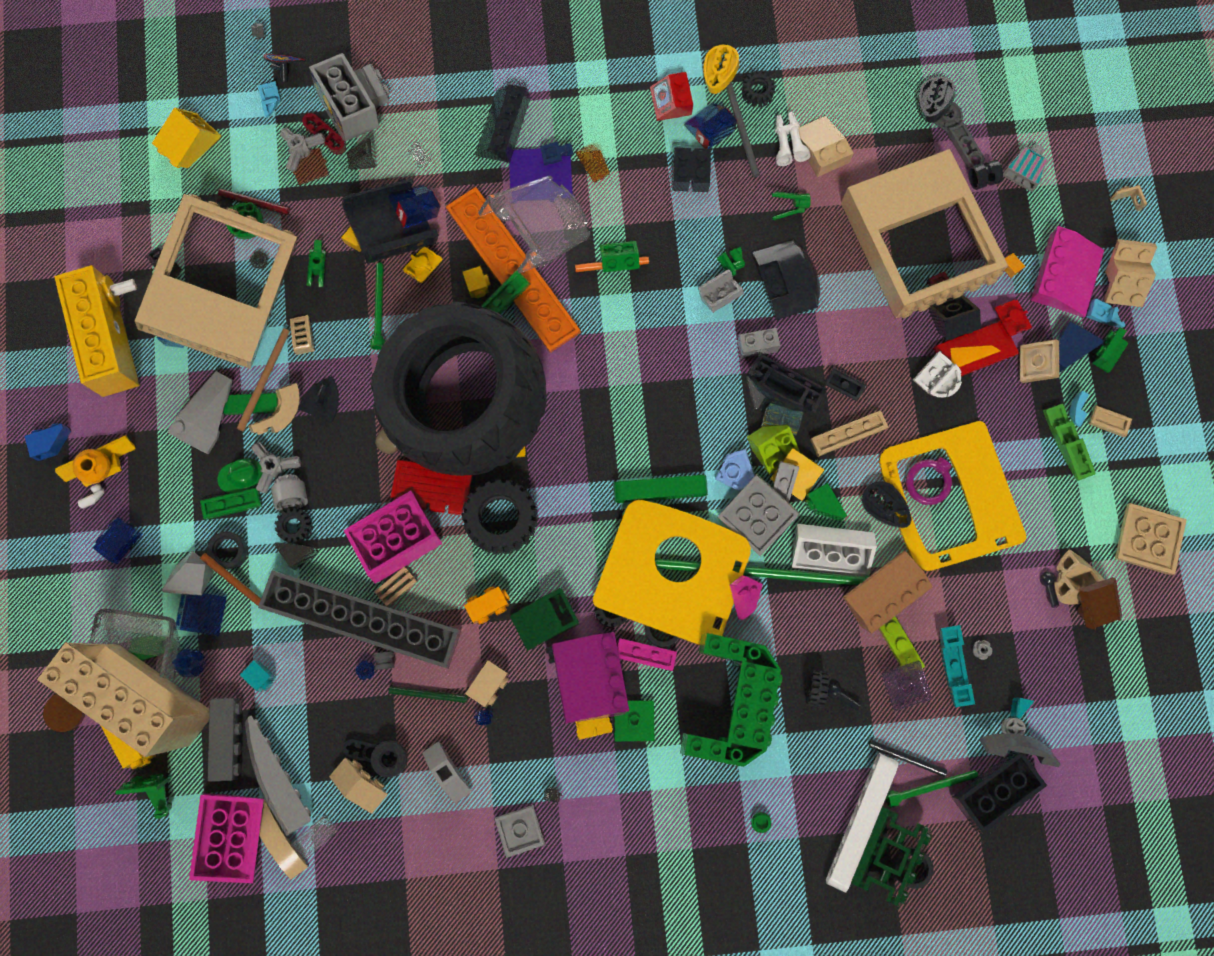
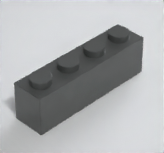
[208,698,242,781]

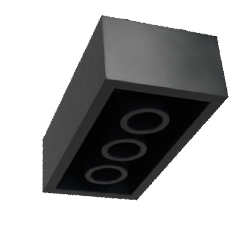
[951,751,1047,834]

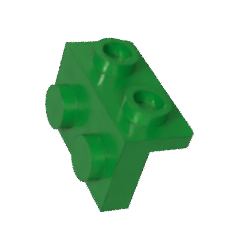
[1092,327,1128,373]

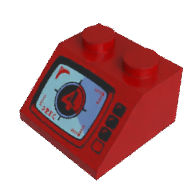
[650,72,693,121]

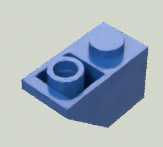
[25,423,71,461]

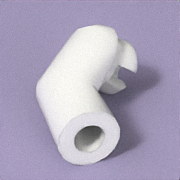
[78,484,104,509]

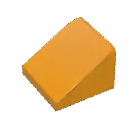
[1004,253,1026,278]

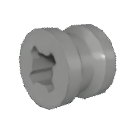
[1001,718,1026,735]

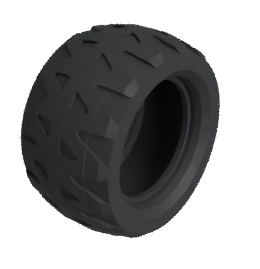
[371,302,547,476]

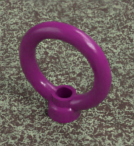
[906,457,952,505]

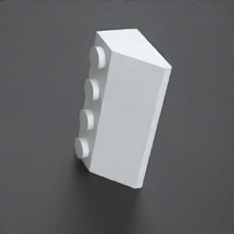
[792,524,877,576]

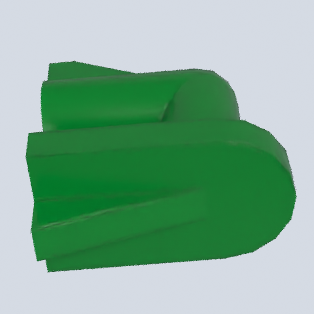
[717,247,745,277]

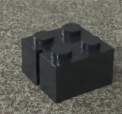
[672,147,711,192]

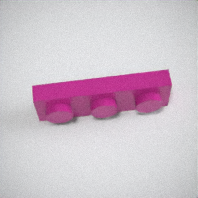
[617,638,677,671]

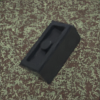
[824,366,867,402]

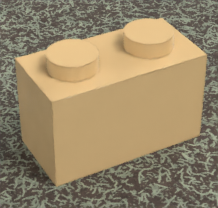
[465,660,509,707]

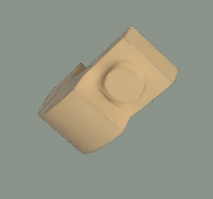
[248,383,299,435]

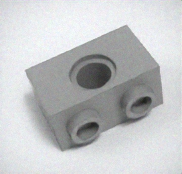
[737,328,780,359]

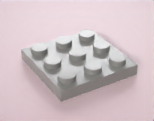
[718,474,800,556]

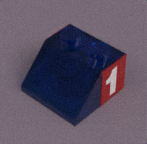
[684,103,737,149]
[388,185,441,228]

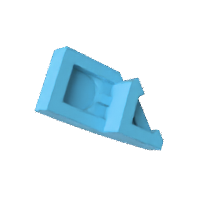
[258,81,281,118]
[1086,299,1125,328]
[1069,391,1089,427]

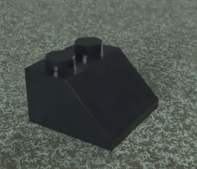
[928,295,981,340]

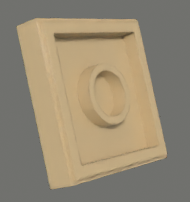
[1020,339,1059,383]

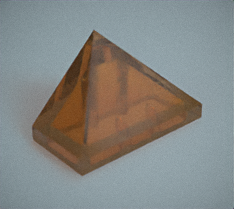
[576,144,610,183]

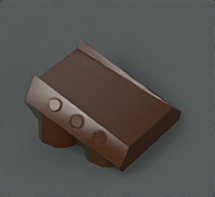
[1078,577,1122,630]

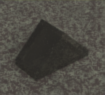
[347,138,377,170]
[275,542,318,570]

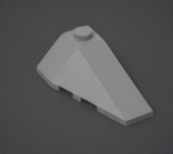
[167,371,233,454]

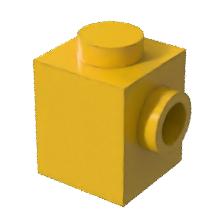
[463,266,490,298]

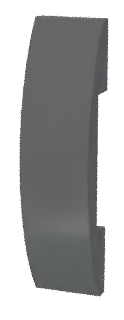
[980,733,1060,767]

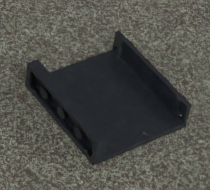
[342,178,439,264]

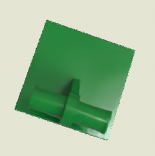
[115,774,172,819]

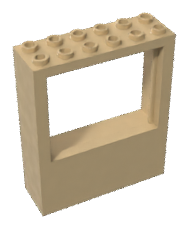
[841,149,1008,319]
[135,194,297,369]
[37,642,209,757]

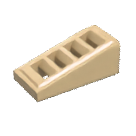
[290,315,315,355]

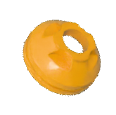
[73,449,110,484]

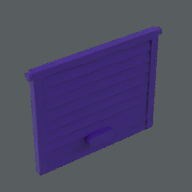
[509,149,574,202]

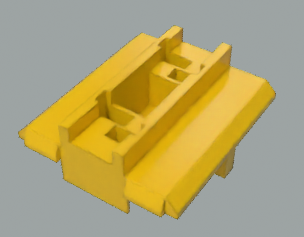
[403,247,443,283]
[575,717,613,740]

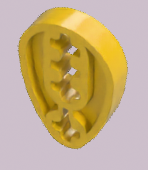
[704,45,740,94]

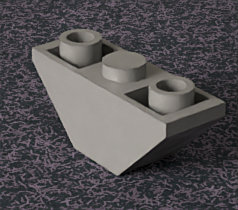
[422,741,472,803]

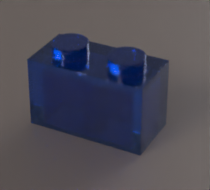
[93,517,143,564]

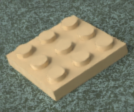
[1115,503,1187,576]

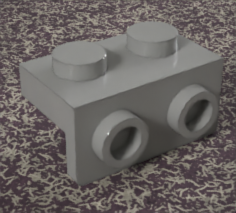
[698,269,744,313]

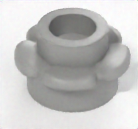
[973,640,992,660]

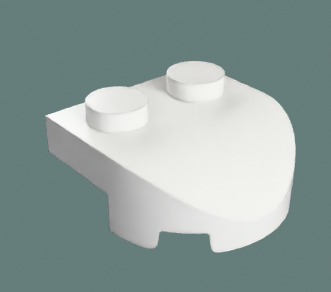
[913,352,962,397]

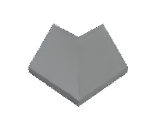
[162,551,214,595]

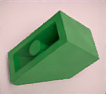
[805,483,847,521]

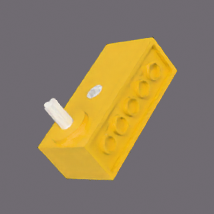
[54,265,140,397]

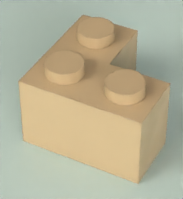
[329,758,388,814]

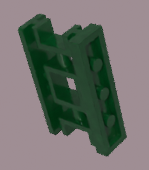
[851,806,932,907]

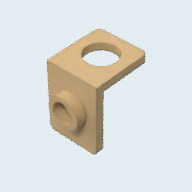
[1110,185,1147,212]

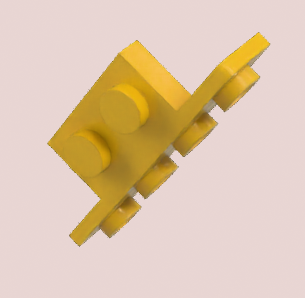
[55,436,135,487]

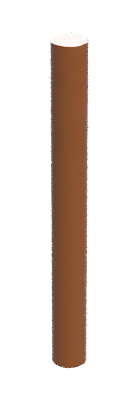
[200,553,261,606]

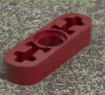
[302,113,346,155]

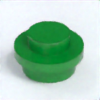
[751,812,772,833]

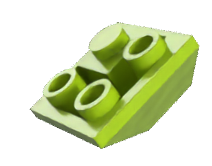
[747,425,800,475]

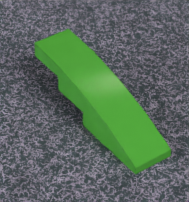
[1043,404,1096,481]

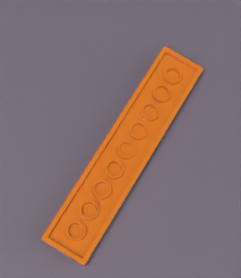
[445,187,581,353]

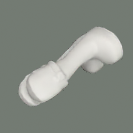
[775,112,811,166]

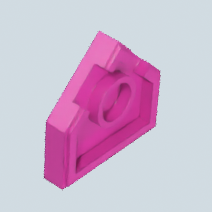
[730,576,763,620]

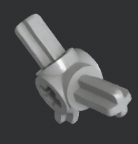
[280,128,326,172]
[252,442,301,493]

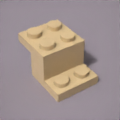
[1104,239,1157,307]

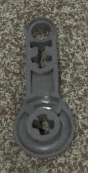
[933,102,985,168]

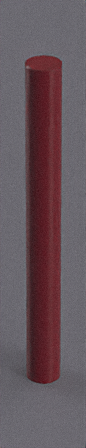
[218,189,290,215]

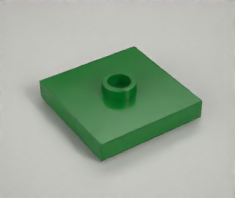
[615,701,655,741]

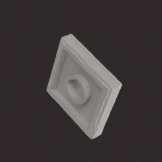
[495,805,545,858]

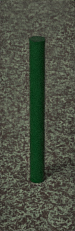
[388,686,468,703]

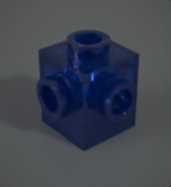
[171,648,207,678]

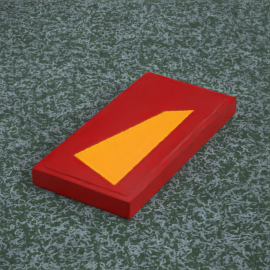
[934,321,1019,377]

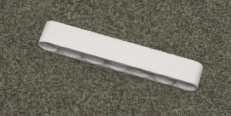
[826,753,899,892]

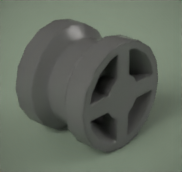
[373,652,395,670]

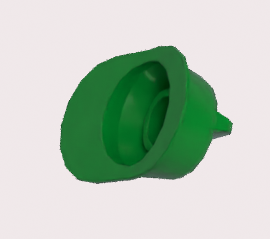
[217,458,263,493]

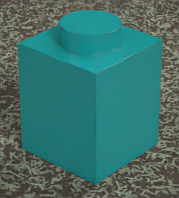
[240,660,276,692]

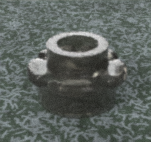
[249,251,268,269]
[543,787,562,803]

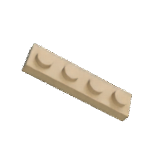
[810,410,889,457]

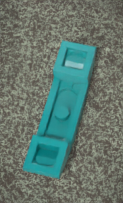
[940,625,975,707]

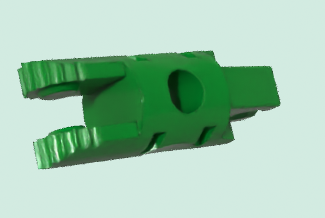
[306,240,326,287]

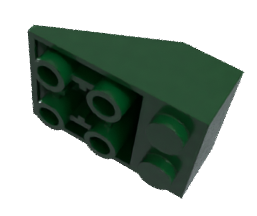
[510,588,580,651]

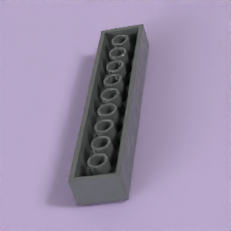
[258,570,461,669]

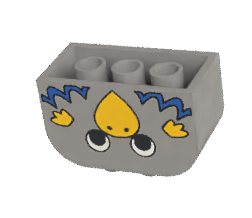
[309,53,379,142]

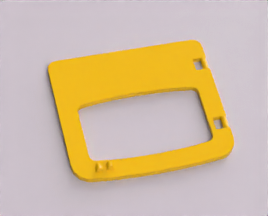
[879,421,1026,571]

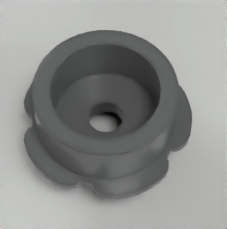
[251,22,264,40]

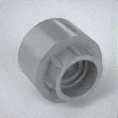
[271,475,308,511]

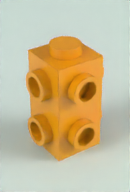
[464,586,510,625]

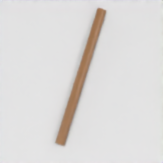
[237,328,290,432]

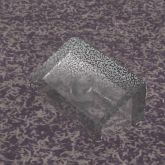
[291,815,338,859]

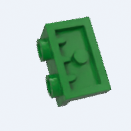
[600,241,640,273]

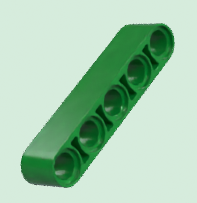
[613,475,708,503]

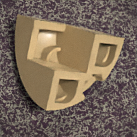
[1054,549,1105,605]

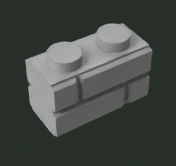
[354,64,390,108]

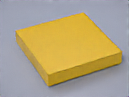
[770,447,824,501]

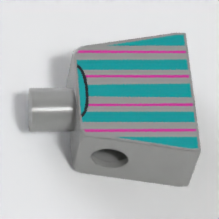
[1003,145,1048,192]

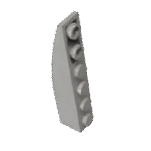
[245,716,311,837]

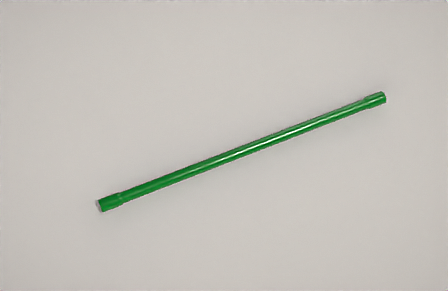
[655,558,870,586]

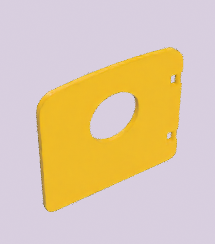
[593,500,751,645]

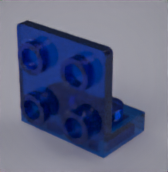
[174,593,226,636]

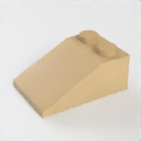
[799,116,854,177]

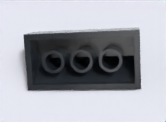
[475,84,530,163]

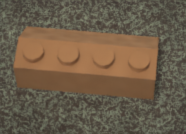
[843,551,932,634]

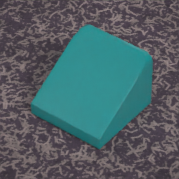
[1010,698,1034,718]

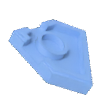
[715,449,755,491]

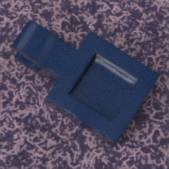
[540,141,574,166]

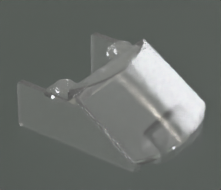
[478,176,590,274]

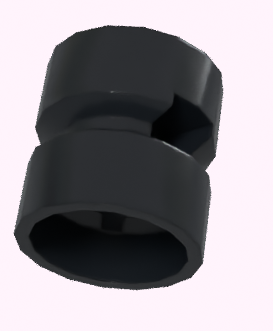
[968,160,1003,190]

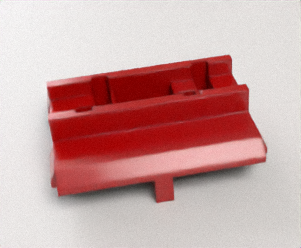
[994,299,1032,336]

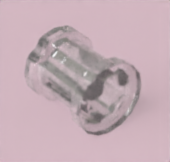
[407,143,431,168]

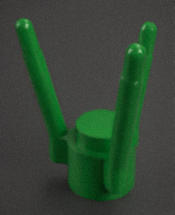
[772,192,811,220]

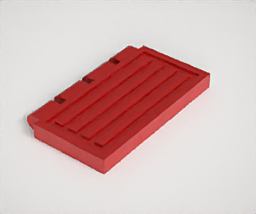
[391,460,473,516]

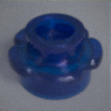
[356,660,375,680]
[473,710,493,725]

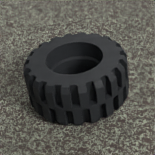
[462,478,538,555]

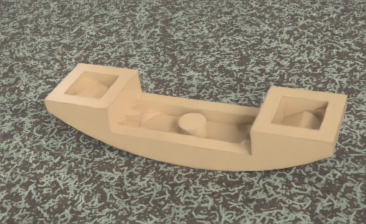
[259,799,308,880]

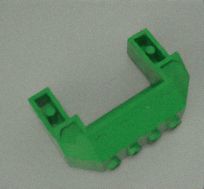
[680,633,782,767]

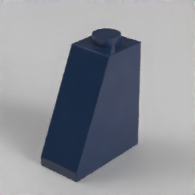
[1057,321,1104,373]

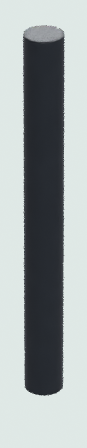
[869,740,947,777]

